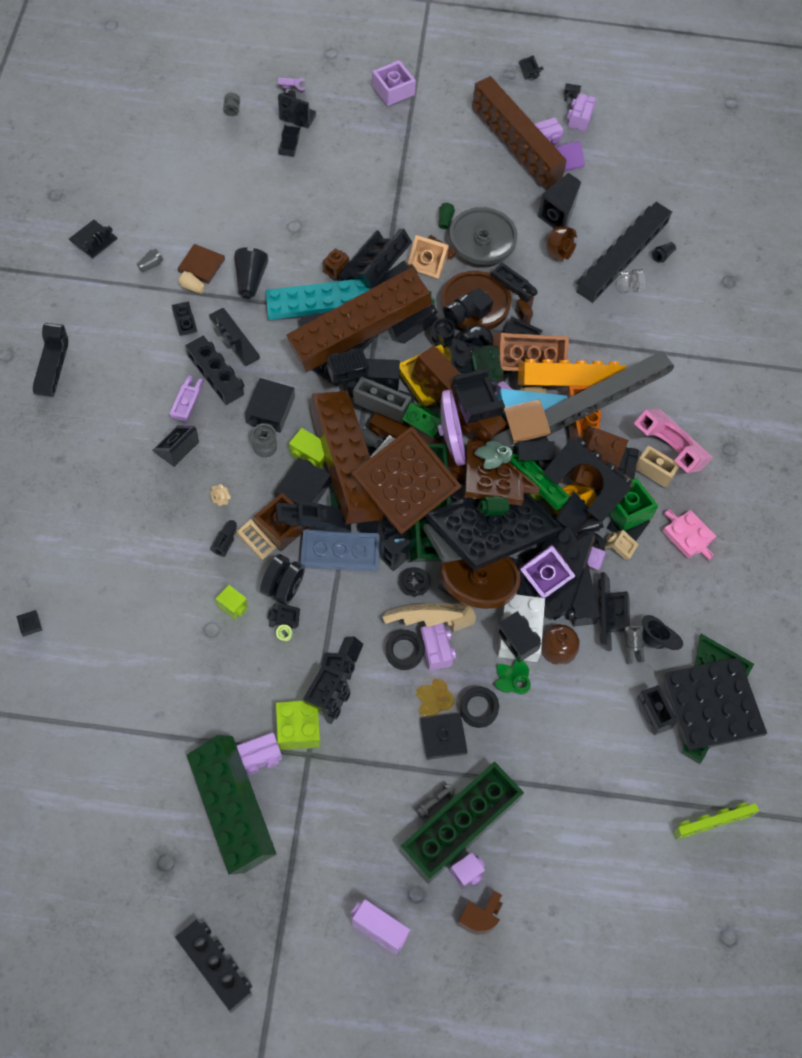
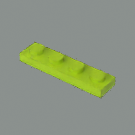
[673,802,759,840]

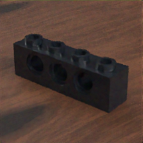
[185,335,245,405]
[175,919,253,1013]

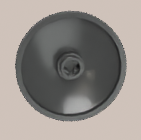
[449,207,517,265]

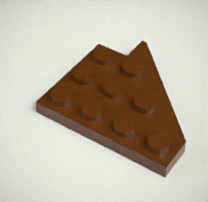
[465,440,539,506]

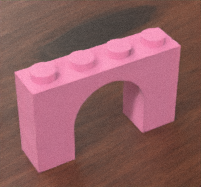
[634,409,713,473]

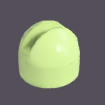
[276,625,293,642]

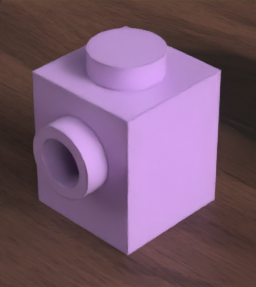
[449,852,485,889]

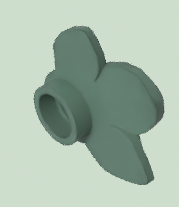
[474,441,513,469]

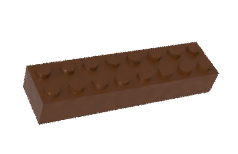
[472,76,567,191]
[286,267,432,372]
[310,391,384,524]

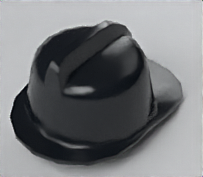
[642,615,683,650]

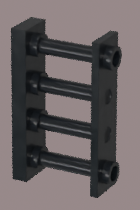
[338,228,412,288]

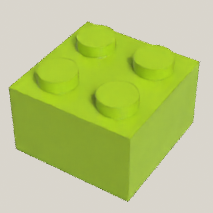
[276,701,320,750]

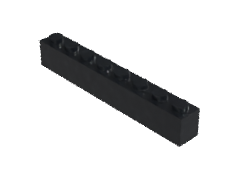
[576,202,672,303]

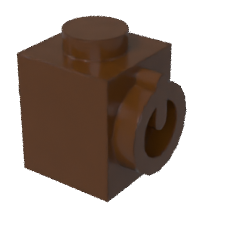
[323,248,349,281]

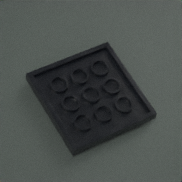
[662,657,767,752]

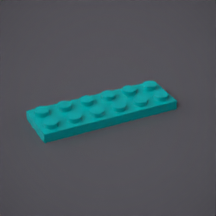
[266,279,371,320]

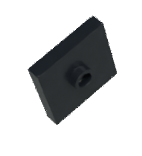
[420,713,468,760]

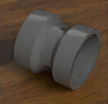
[223,93,240,116]

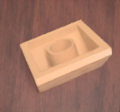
[408,235,449,279]

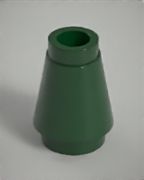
[439,203,455,229]

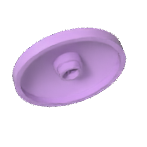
[438,389,466,466]

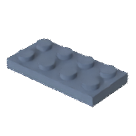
[301,530,380,572]

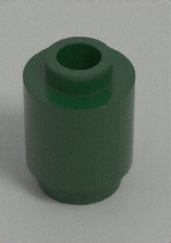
[479,496,509,516]

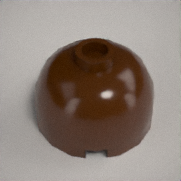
[545,226,577,262]
[541,624,580,665]

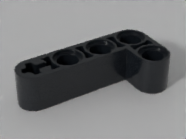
[33,323,69,397]

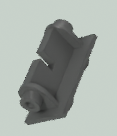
[413,782,456,823]

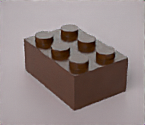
[568,426,629,491]

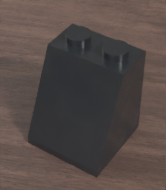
[538,173,581,229]

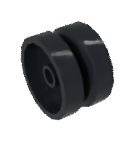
[260,554,305,605]

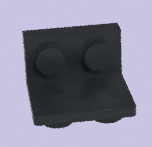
[278,93,316,129]
[303,665,351,724]

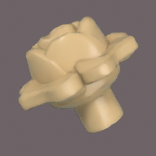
[210,484,231,506]

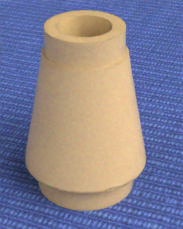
[178,271,206,294]

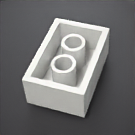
[498,595,545,662]

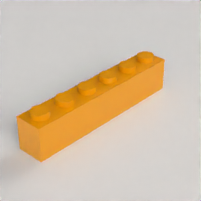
[518,359,626,386]

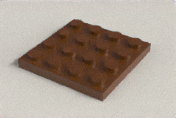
[351,426,462,535]

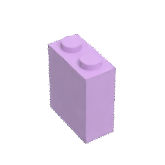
[351,900,410,956]

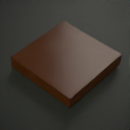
[178,244,225,284]

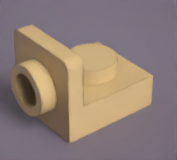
[605,530,639,560]

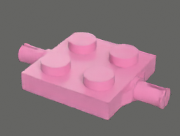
[662,509,717,561]

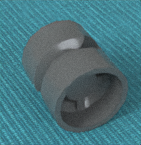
[252,424,277,458]

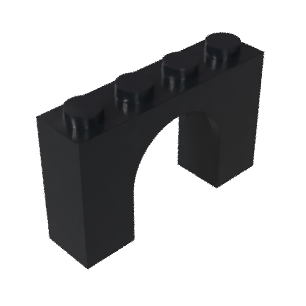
[375,260,438,344]
[543,436,634,523]

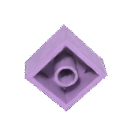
[372,60,416,106]

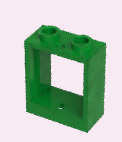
[402,403,444,439]

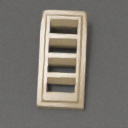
[236,519,277,560]

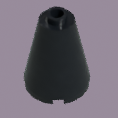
[234,247,269,299]

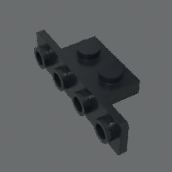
[209,308,260,366]
[598,572,630,651]

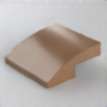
[504,399,551,443]

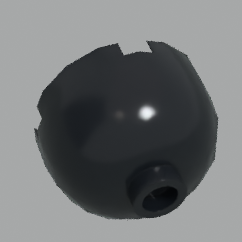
[459,325,493,357]

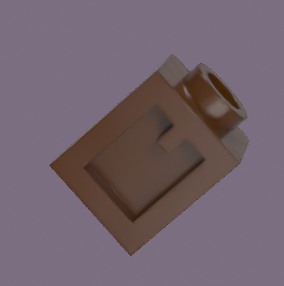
[515,296,534,324]

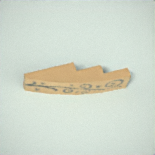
[383,603,468,627]

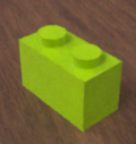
[289,428,326,468]

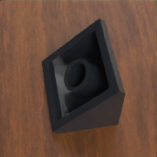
[153,425,199,467]

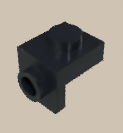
[518,55,544,80]

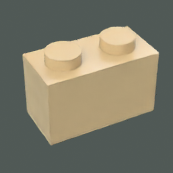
[636,445,680,488]

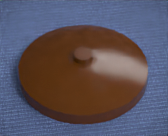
[441,271,511,330]
[440,557,520,609]

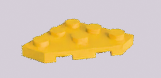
[399,344,444,408]

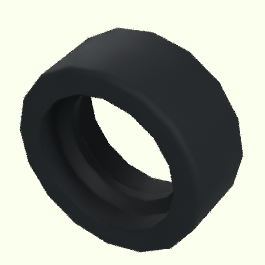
[386,630,424,670]
[459,686,500,728]

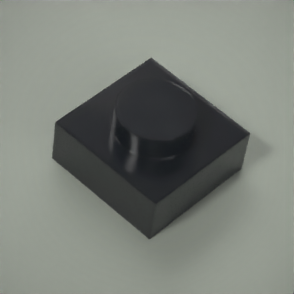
[16,610,43,637]

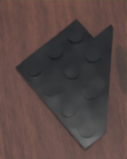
[520,526,596,620]

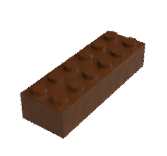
[411,345,508,443]

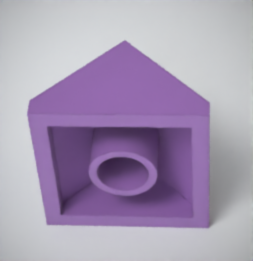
[555,141,585,172]
[520,545,575,598]

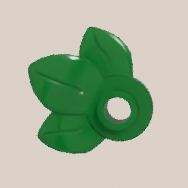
[495,660,531,695]

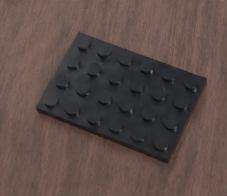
[426,493,563,571]

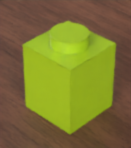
[216,585,248,620]

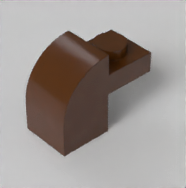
[457,891,503,935]

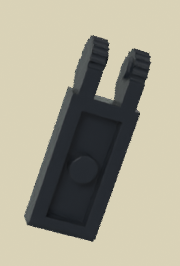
[490,262,538,303]

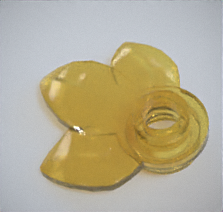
[416,678,455,716]

